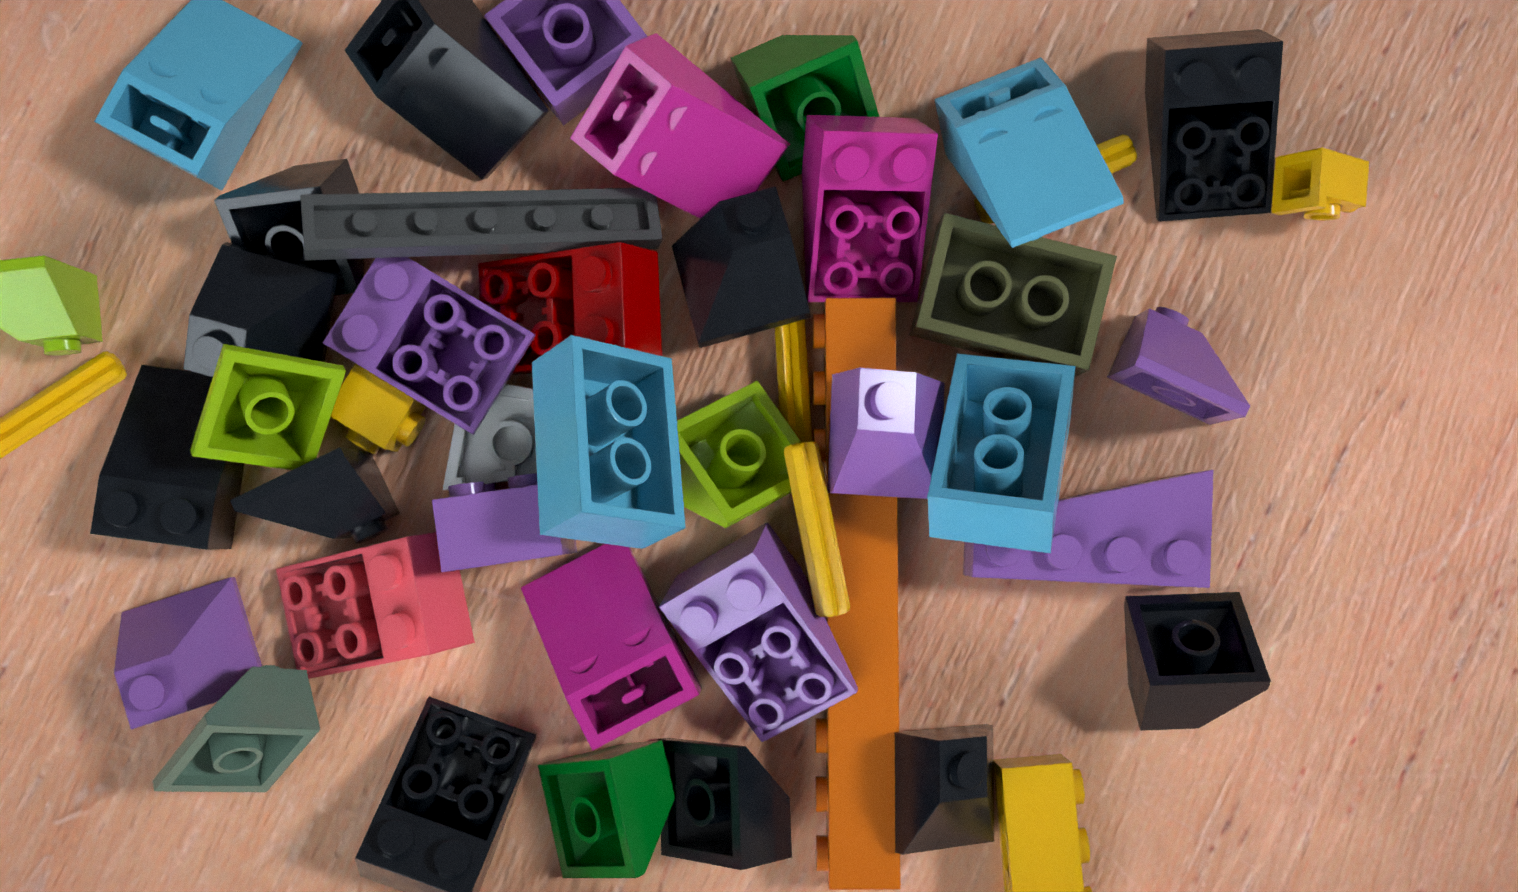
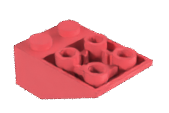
[276,532,475,679]

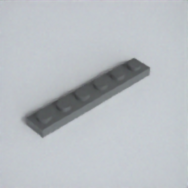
[300,188,662,260]

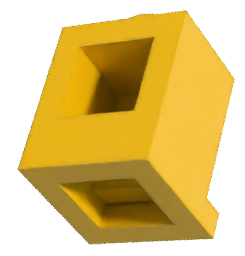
[1271,147,1369,221]

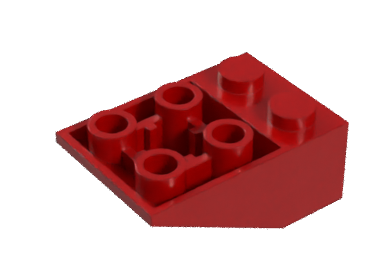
[478,242,662,375]

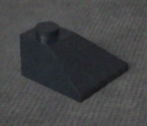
[214,158,364,295]
[672,186,811,348]
[183,242,338,377]
[230,447,400,544]
[1124,592,1271,731]
[894,724,994,855]
[658,738,792,870]

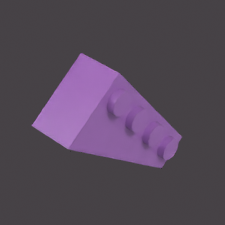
[963,470,1213,588]

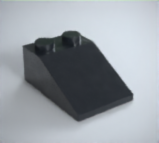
[90,365,244,550]

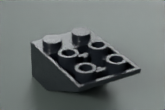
[344,0,549,180]
[1145,29,1283,222]
[355,696,536,892]

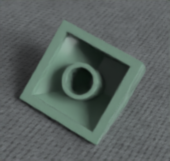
[153,665,320,792]

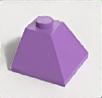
[1107,307,1250,425]
[827,368,945,499]
[114,577,262,729]

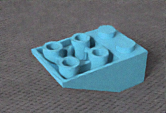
[94,0,303,191]
[934,57,1124,248]

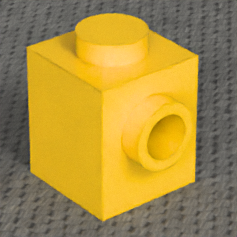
[331,363,426,455]

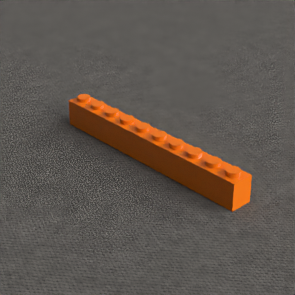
[813,298,901,890]

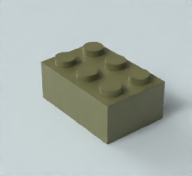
[909,213,1117,377]

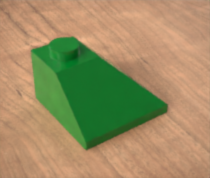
[730,35,879,182]
[538,740,675,878]

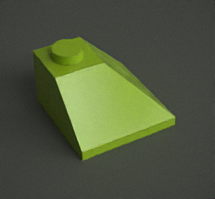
[0,255,103,355]
[190,344,346,470]
[677,380,801,529]

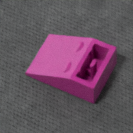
[570,33,790,219]
[802,115,938,302]
[521,544,702,751]

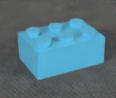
[532,335,686,549]
[927,353,1075,553]

